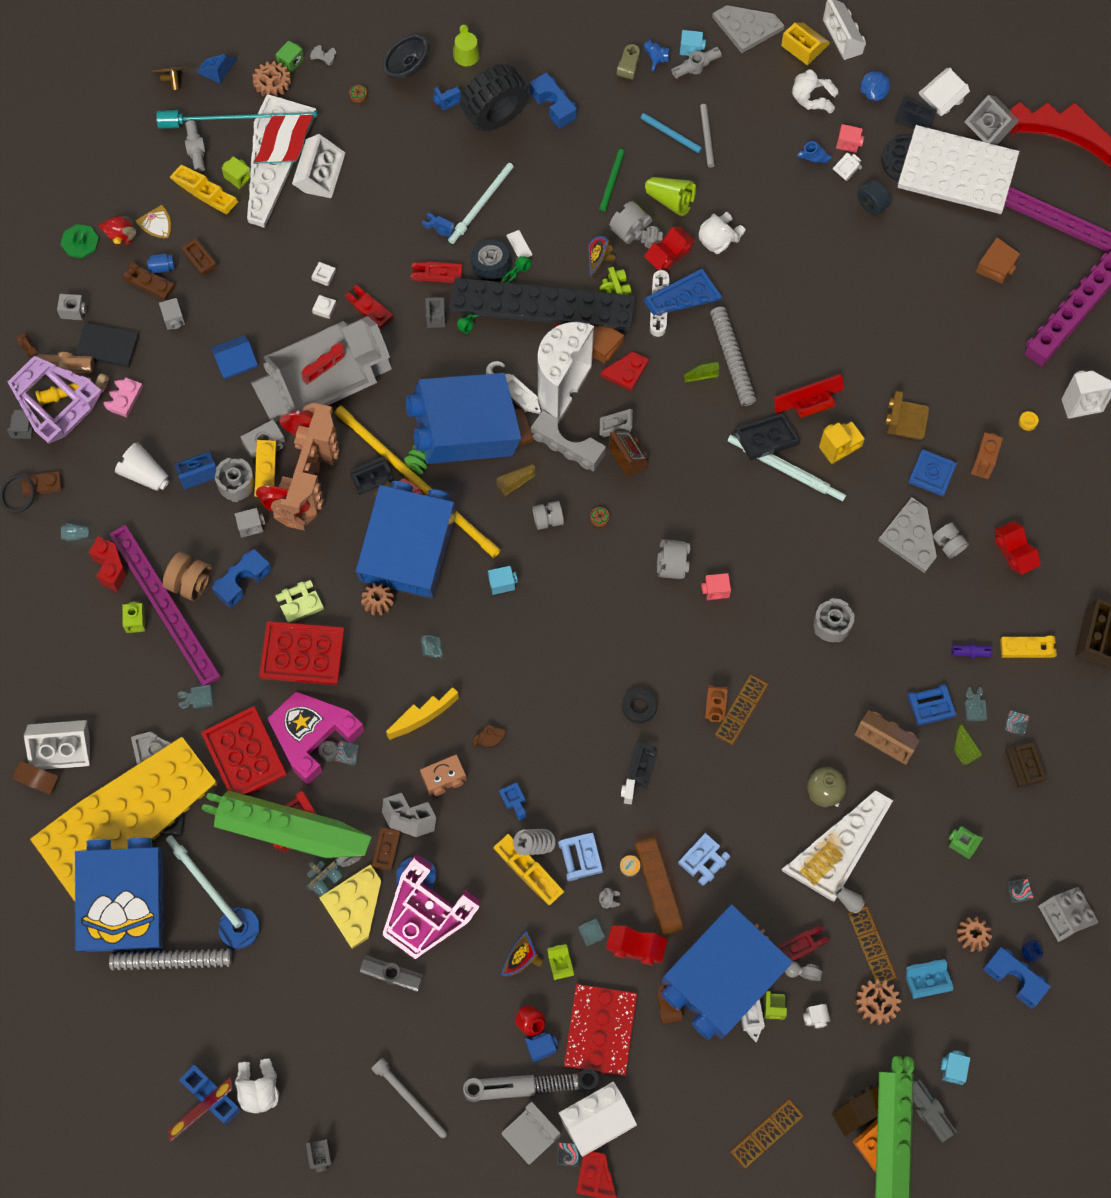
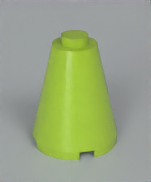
[645,177,696,216]

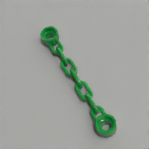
[457,256,532,334]

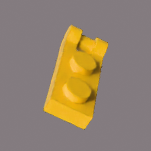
[1000,636,1057,658]

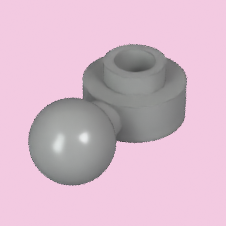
[785,961,822,981]

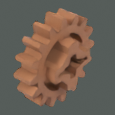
[253,61,291,97]
[855,979,901,1025]

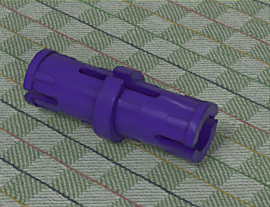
[952,643,993,659]

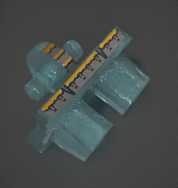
[305,861,342,897]

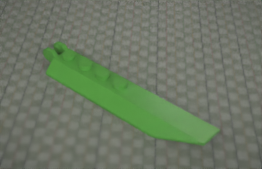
[202,790,372,858]
[875,1056,914,1198]

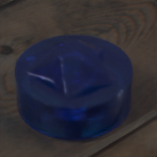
[1022,940,1043,962]

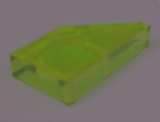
[684,362,719,382]
[954,725,982,766]

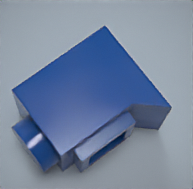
[525,1032,559,1063]

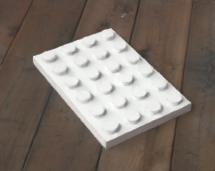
[897,125,1019,214]

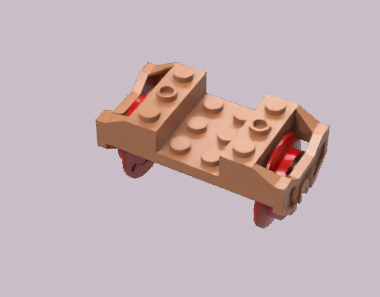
[256,403,340,531]

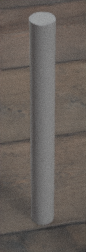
[700,104,715,168]

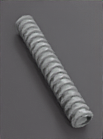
[710,307,756,406]
[109,948,232,970]

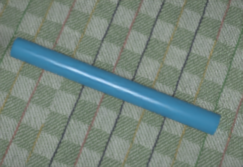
[640,113,702,154]

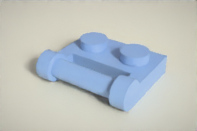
[558,833,603,881]

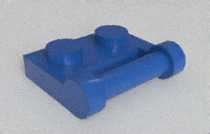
[907,684,956,726]

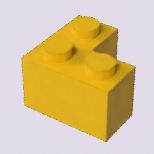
[819,422,865,464]

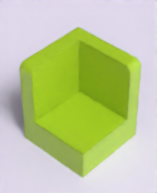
[764,991,787,1020]

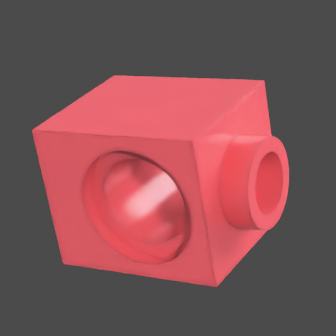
[836,124,864,153]
[701,573,731,600]

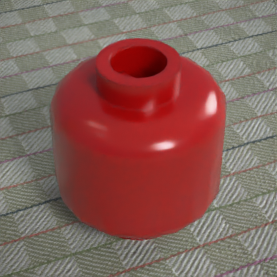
[515,1005,546,1036]

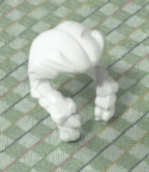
[792,69,838,113]
[699,212,746,254]
[235,1058,279,1113]

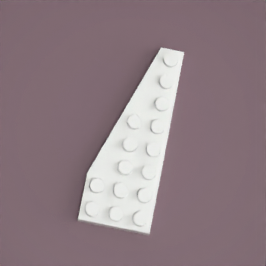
[247,94,316,228]

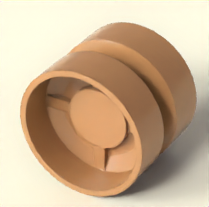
[163,551,212,601]

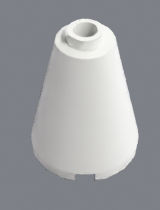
[115,442,169,491]

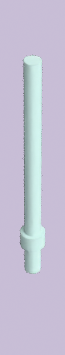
[448,163,514,244]
[166,835,242,928]

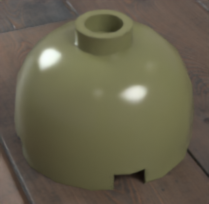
[807,767,847,807]

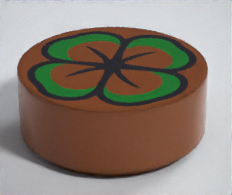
[349,85,367,103]
[590,507,609,527]

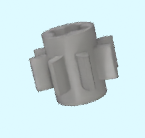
[641,226,663,248]

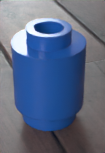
[147,253,175,273]

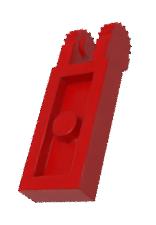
[411,262,462,283]
[345,285,393,330]
[301,343,345,385]

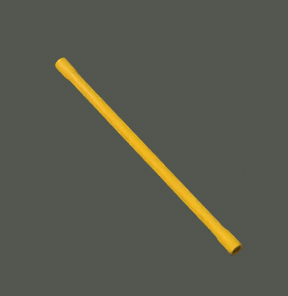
[335,406,501,558]

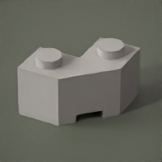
[382,793,436,837]

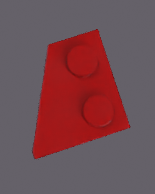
[601,352,649,391]
[576,1152,617,1198]

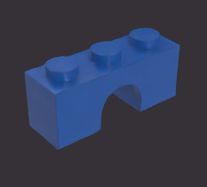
[529,73,577,129]
[212,549,272,609]
[982,947,1051,1009]
[179,1065,242,1126]

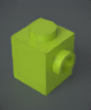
[222,156,251,189]
[123,602,146,633]

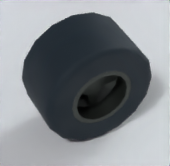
[857,180,891,215]

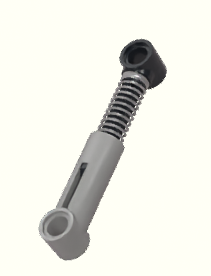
[463,1068,599,1102]

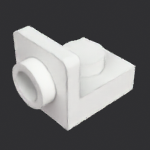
[833,153,862,181]

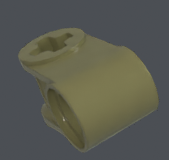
[617,44,640,80]

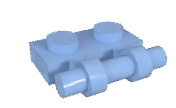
[678,833,730,886]

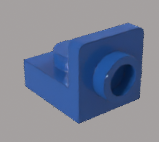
[433,87,461,111]

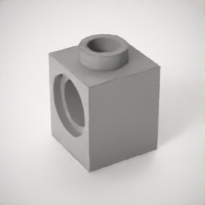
[57,294,87,320]
[159,298,185,330]
[235,508,265,538]

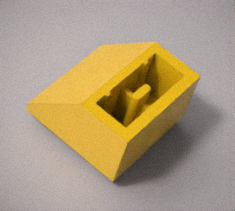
[781,23,830,66]

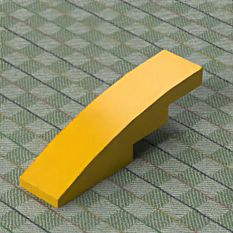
[170,165,238,215]
[386,687,459,740]
[493,834,564,905]

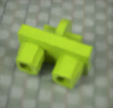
[600,267,632,295]

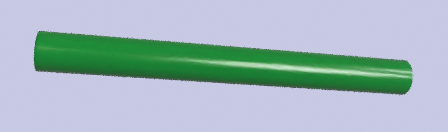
[599,149,625,212]

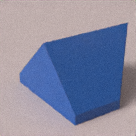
[197,54,238,84]

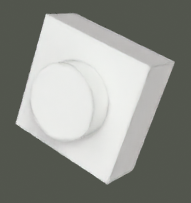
[312,262,336,286]
[312,295,336,319]
[621,779,635,805]

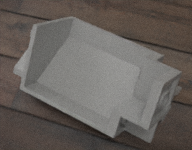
[250,316,392,423]

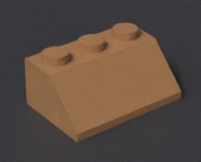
[855,710,920,765]

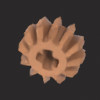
[361,583,394,616]
[956,917,992,952]

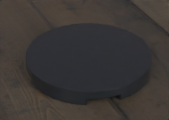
[881,135,912,182]

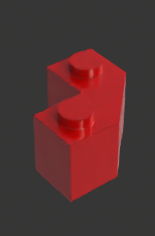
[644,226,695,270]
[995,521,1041,575]
[89,537,127,592]
[606,926,667,966]

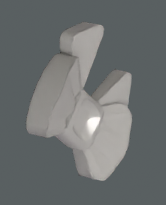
[310,45,336,66]

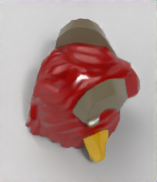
[98,216,136,245]

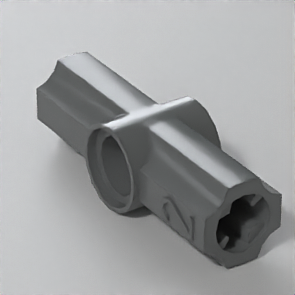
[360,955,424,993]
[913,1079,957,1143]

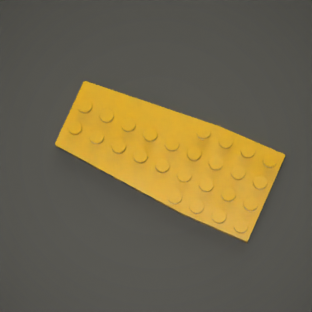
[30,737,217,901]

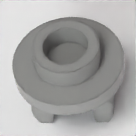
[599,888,620,908]

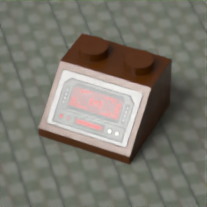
[609,431,649,478]

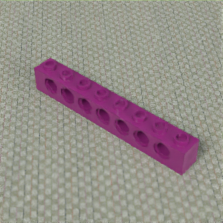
[1025,251,1111,367]

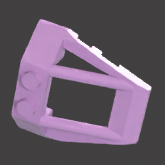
[8,356,102,444]

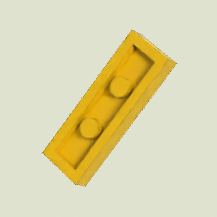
[254,440,276,497]

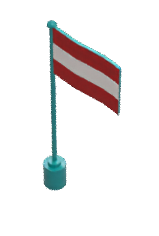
[157,110,318,164]

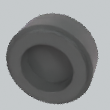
[318,741,339,762]

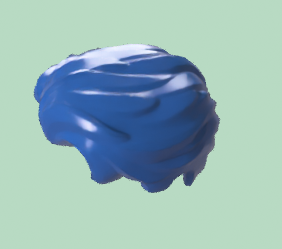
[860,71,890,101]

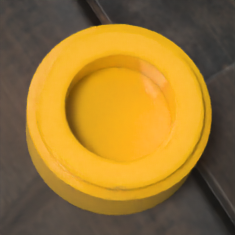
[1019,411,1039,431]

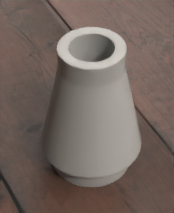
[835,885,865,913]

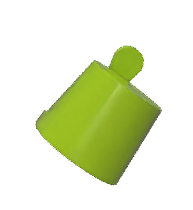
[453,25,480,66]

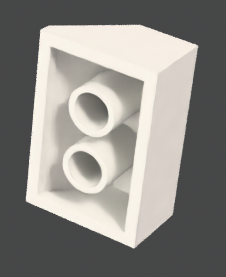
[823,0,866,60]
[292,134,345,198]
[1061,371,1111,419]
[24,720,90,770]
[559,1082,637,1157]

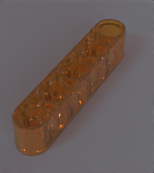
[635,837,683,935]

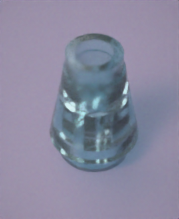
[61,523,88,542]

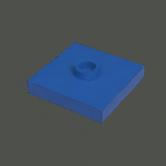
[908,449,957,497]

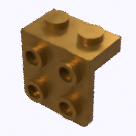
[885,391,929,440]

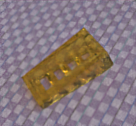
[496,465,535,496]
[800,842,843,886]

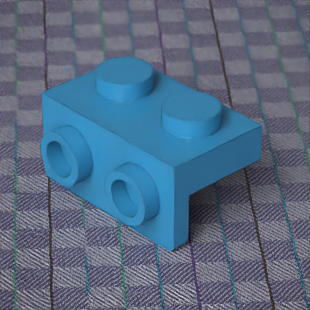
[906,959,953,999]

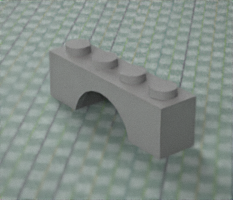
[531,411,606,471]

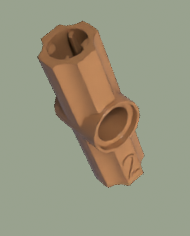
[36,352,94,373]

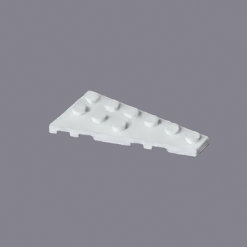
[782,791,893,902]

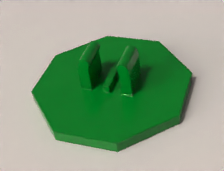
[60,224,99,259]

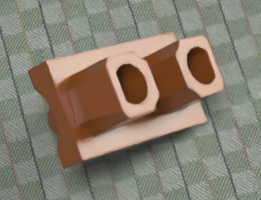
[705,685,728,722]

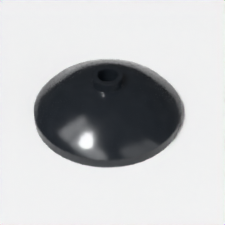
[383,35,429,79]

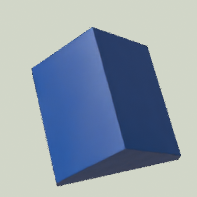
[211,335,258,379]
[174,451,216,490]

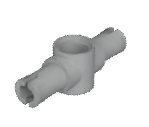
[671,47,722,79]
[185,120,206,173]

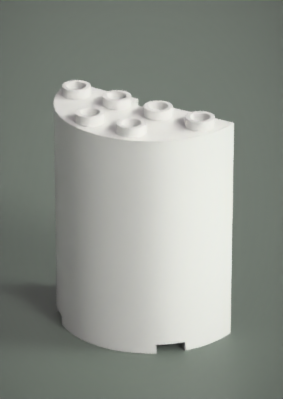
[538,322,594,424]

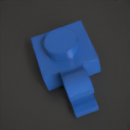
[422,213,454,237]
[499,782,526,821]

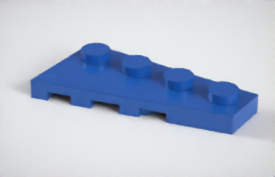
[644,269,722,315]

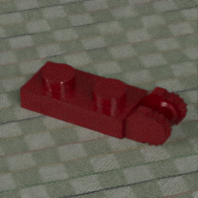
[776,925,830,961]

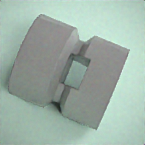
[532,501,564,530]
[933,523,969,559]

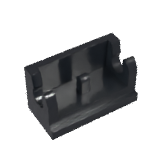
[895,97,937,130]
[350,456,394,495]
[626,741,658,789]

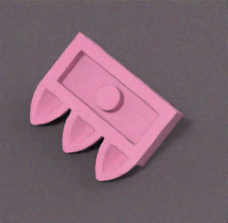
[104,377,143,417]

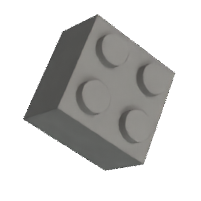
[965,95,1019,145]

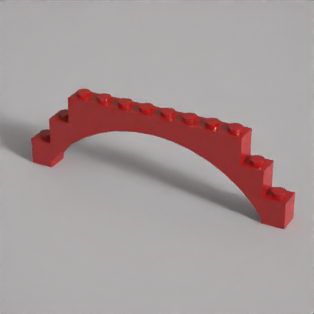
[1010,102,1111,168]

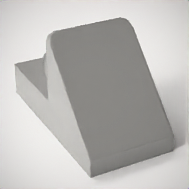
[600,409,633,437]

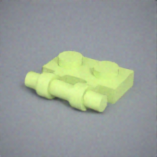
[275,580,324,623]

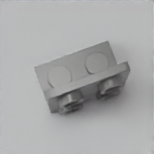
[1038,887,1098,942]
[502,1102,560,1165]

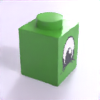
[275,40,304,73]

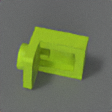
[547,944,574,980]

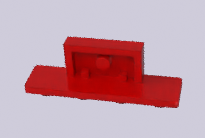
[774,374,844,418]

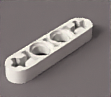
[650,270,669,337]

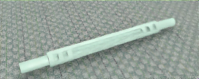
[728,435,846,501]

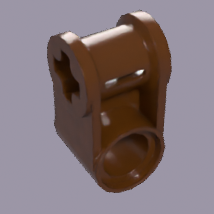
[657,984,682,1024]

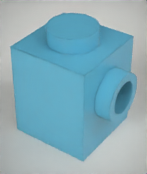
[680,30,706,56]
[488,566,518,595]
[940,1051,970,1085]

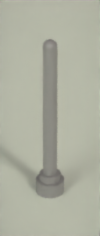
[372,1057,447,1138]

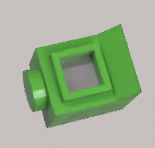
[948,826,983,859]

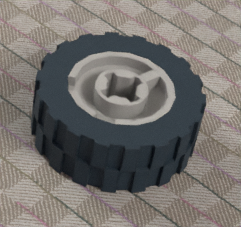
[470,239,511,280]

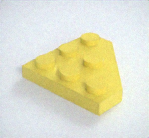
[319,864,382,949]

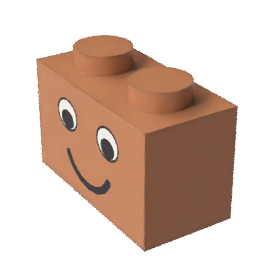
[420,754,466,796]

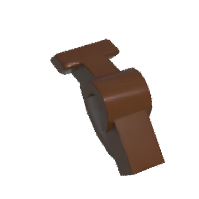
[16,332,37,356]
[472,725,505,747]

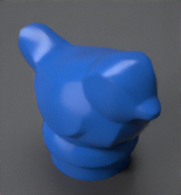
[644,39,670,72]
[798,141,832,164]

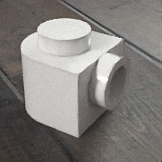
[803,1004,830,1029]

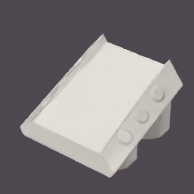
[919,68,970,116]

